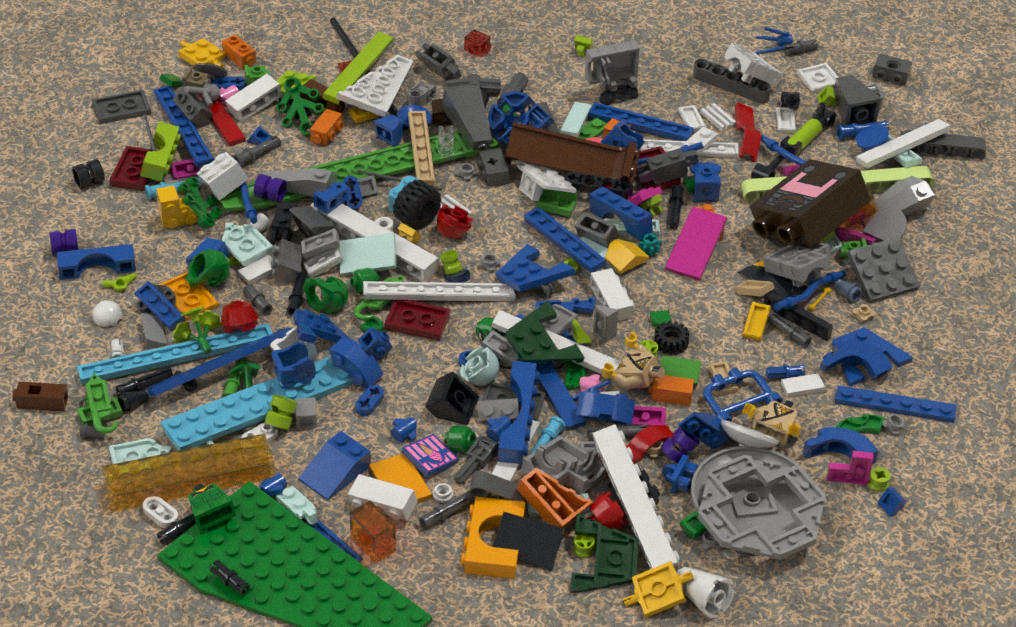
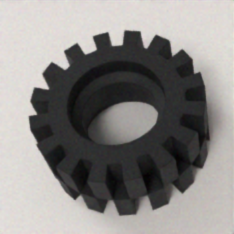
[654,321,690,355]

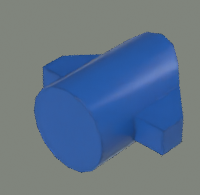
[486,416,511,442]
[391,417,417,443]
[259,473,287,497]

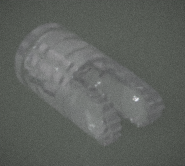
[438,126,455,157]

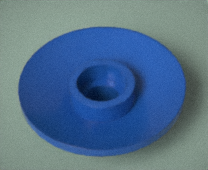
[397,105,432,127]

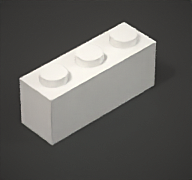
[225,74,282,122]
[590,268,635,321]
[348,474,418,521]

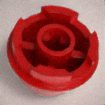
[437,204,473,239]
[220,300,259,333]
[589,491,628,530]

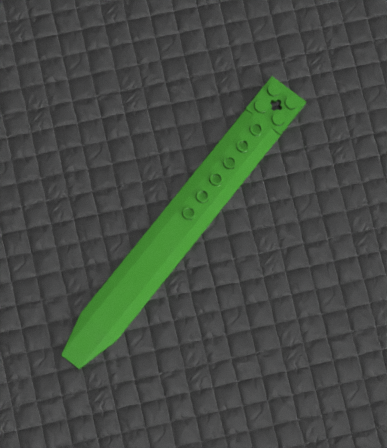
[220,130,499,212]

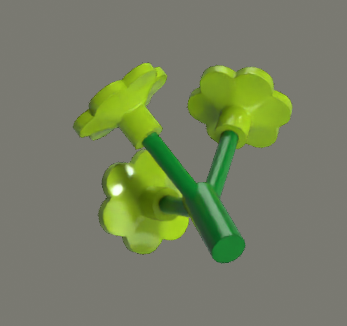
[172,306,220,354]

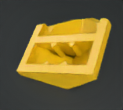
[605,239,650,274]

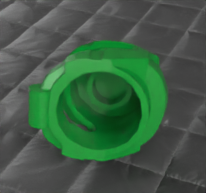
[186,249,230,287]
[303,276,348,314]

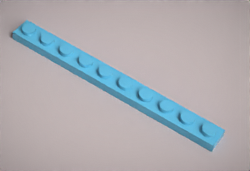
[77,323,272,385]

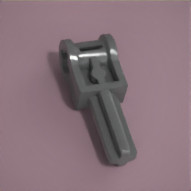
[454,435,499,484]

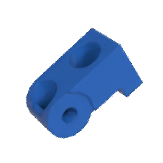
[314,182,347,214]

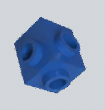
[358,327,393,360]

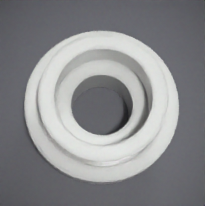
[433,483,453,503]

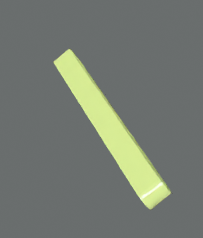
[740,166,934,202]

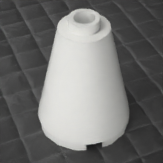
[677,567,734,618]

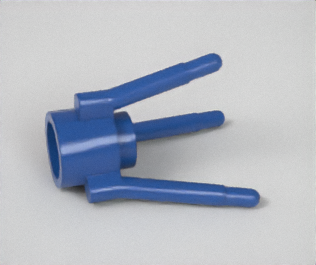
[755,27,793,54]

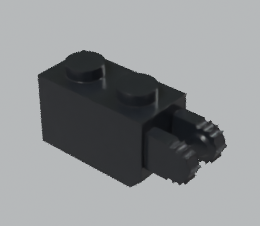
[270,201,297,245]

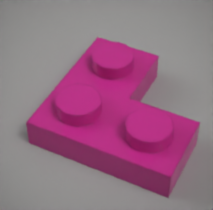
[629,186,663,206]
[827,451,873,485]

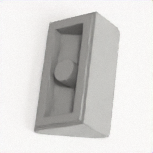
[593,305,618,343]
[141,313,167,349]

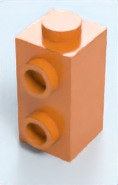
[222,34,256,69]
[310,109,344,146]
[648,375,694,406]

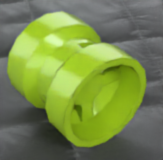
[440,250,463,275]

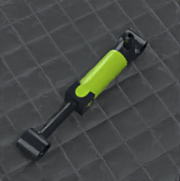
[751,102,836,179]

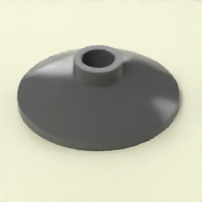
[193,63,228,81]

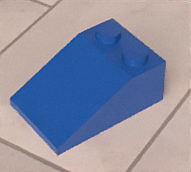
[298,431,371,500]

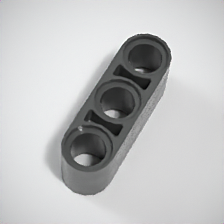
[470,471,527,509]

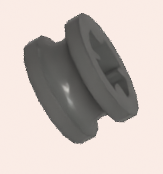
[535,283,554,300]

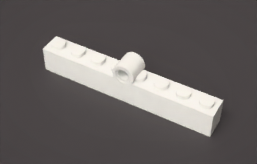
[310,203,438,282]

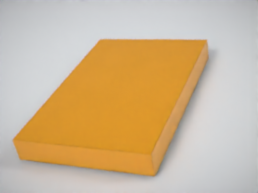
[158,272,219,321]
[369,454,432,503]

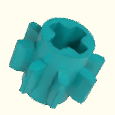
[638,234,662,256]

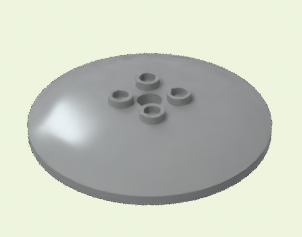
[691,446,804,540]

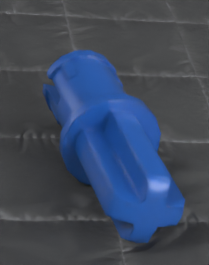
[765,364,805,379]

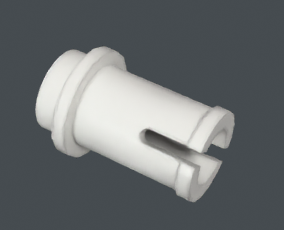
[110,339,125,359]

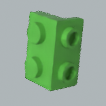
[536,189,578,217]

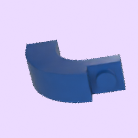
[820,340,893,380]
[803,427,878,464]

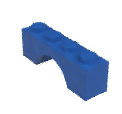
[589,187,653,240]
[57,244,136,280]

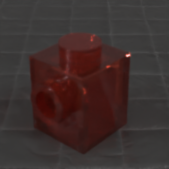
[464,29,491,57]

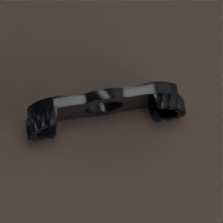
[599,86,638,105]

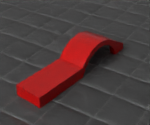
[735,102,761,162]
[600,425,673,478]

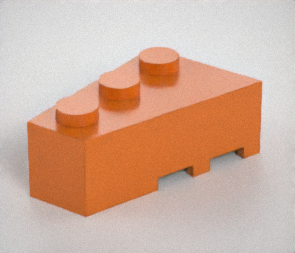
[516,468,593,529]

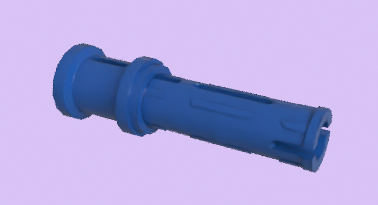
[836,120,889,140]

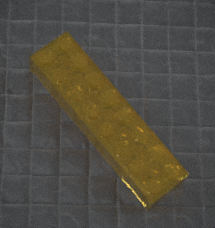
[102,433,275,512]

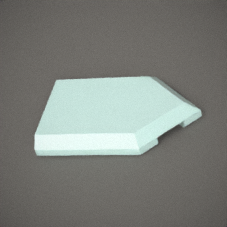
[222,222,274,266]
[109,438,173,478]

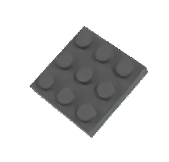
[847,237,920,302]

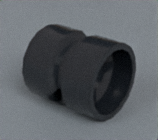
[72,159,105,189]

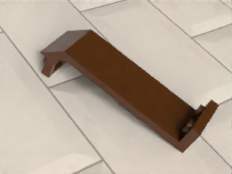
[504,122,641,183]

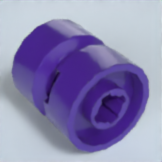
[254,174,287,202]
[49,229,79,256]
[661,427,700,463]

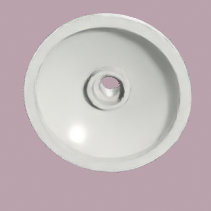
[721,419,779,448]

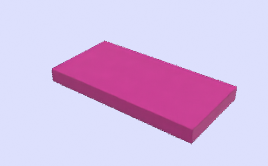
[665,206,727,281]

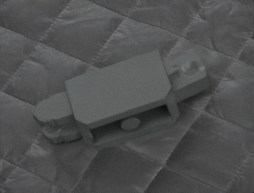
[415,43,462,81]
[636,148,699,185]

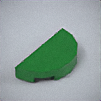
[565,361,586,390]

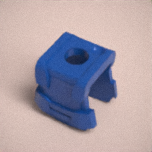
[600,120,645,149]
[689,162,721,201]
[271,342,316,389]

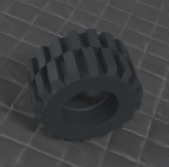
[393,179,442,230]

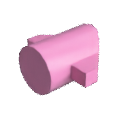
[218,85,239,105]
[579,374,605,392]

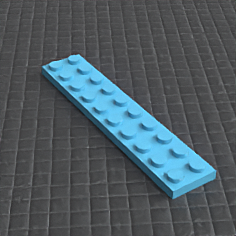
[161,356,354,453]

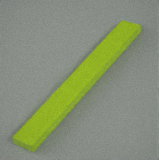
[323,31,394,104]

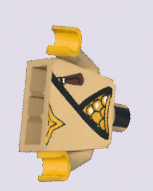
[601,332,665,389]
[742,400,802,445]

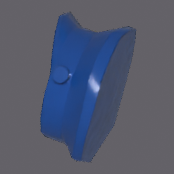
[855,123,889,153]

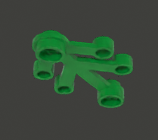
[276,77,325,137]
[178,176,223,229]

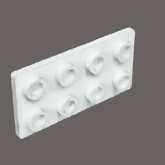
[517,162,576,201]

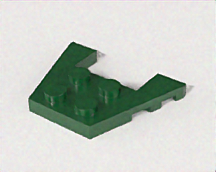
[505,301,584,364]
[570,514,639,593]

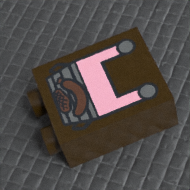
[750,159,871,249]

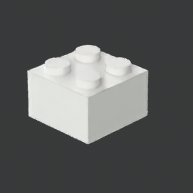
[197,152,249,201]

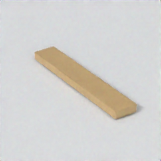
[408,111,435,185]

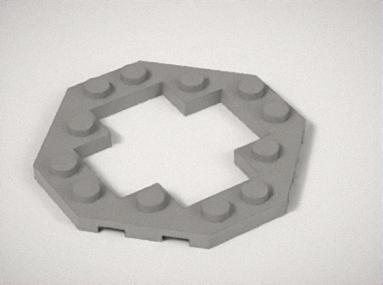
[698,455,826,560]

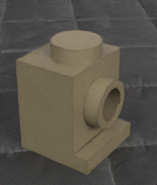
[182,67,211,88]

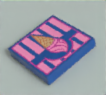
[401,434,459,477]

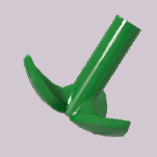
[228,363,261,389]

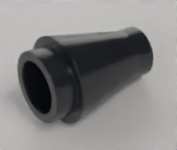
[117,389,149,412]

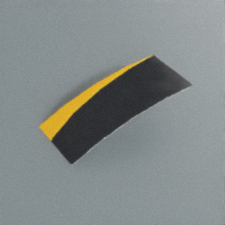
[737,260,809,298]

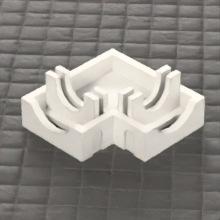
[724,43,784,86]

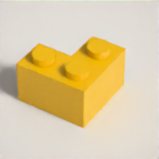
[156,185,199,229]

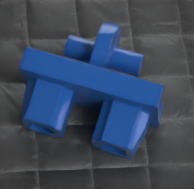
[662,454,698,494]

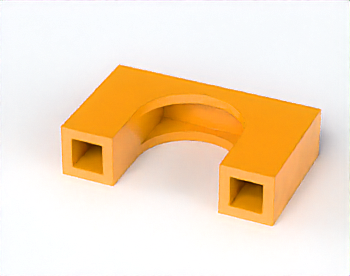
[461,496,526,579]

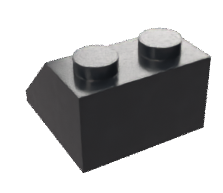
[425,371,479,425]

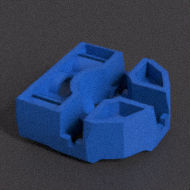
[488,91,554,149]

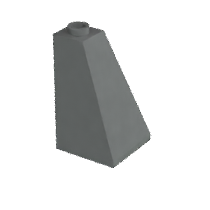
[834,75,881,126]
[442,84,492,151]

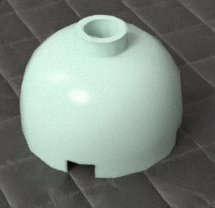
[460,347,499,386]

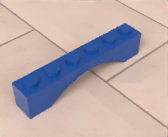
[498,361,540,464]

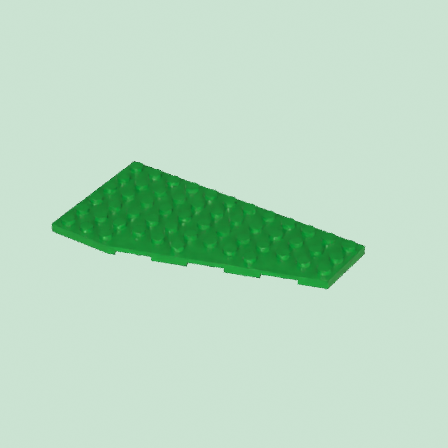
[157,481,433,627]

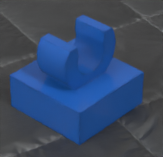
[877,487,906,517]

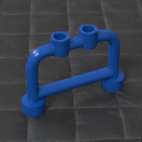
[703,368,783,422]

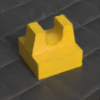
[398,223,422,244]

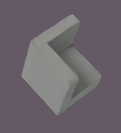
[295,398,317,429]

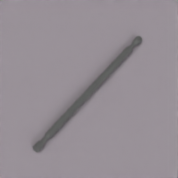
[143,114,165,183]
[357,169,442,191]

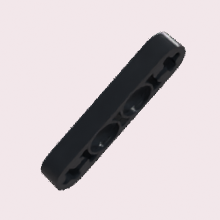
[564,172,633,198]

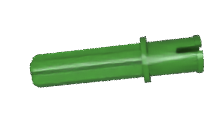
[222,357,249,398]

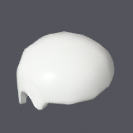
[92,300,123,327]

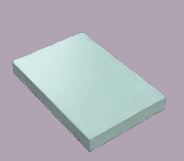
[340,232,396,276]

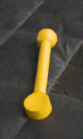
[808,287,831,311]

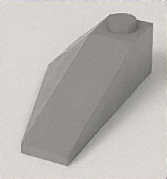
[262,168,338,197]
[858,176,934,227]

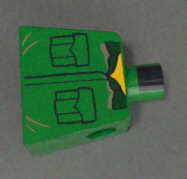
[188,484,236,532]

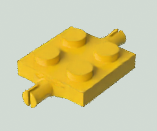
[178,38,226,68]
[623,561,694,617]

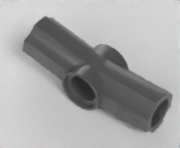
[497,72,528,110]
[448,74,501,94]

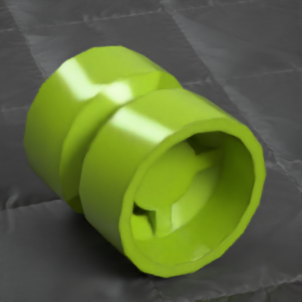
[264,394,298,429]

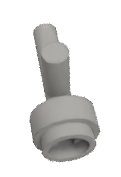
[184,84,220,107]

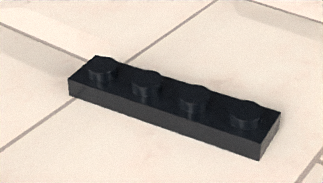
[764,291,833,341]

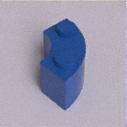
[329,337,384,387]
[576,389,635,425]

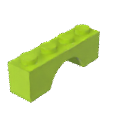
[141,121,181,182]

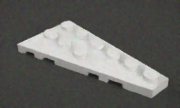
[336,55,413,117]

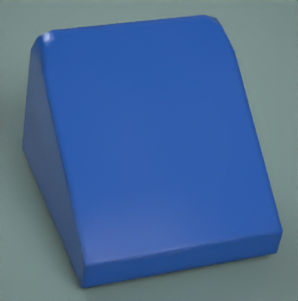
[247,126,273,145]

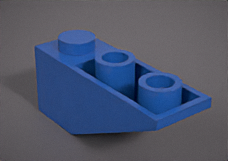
[678,412,730,449]

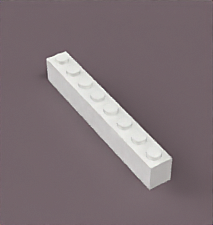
[592,424,680,572]

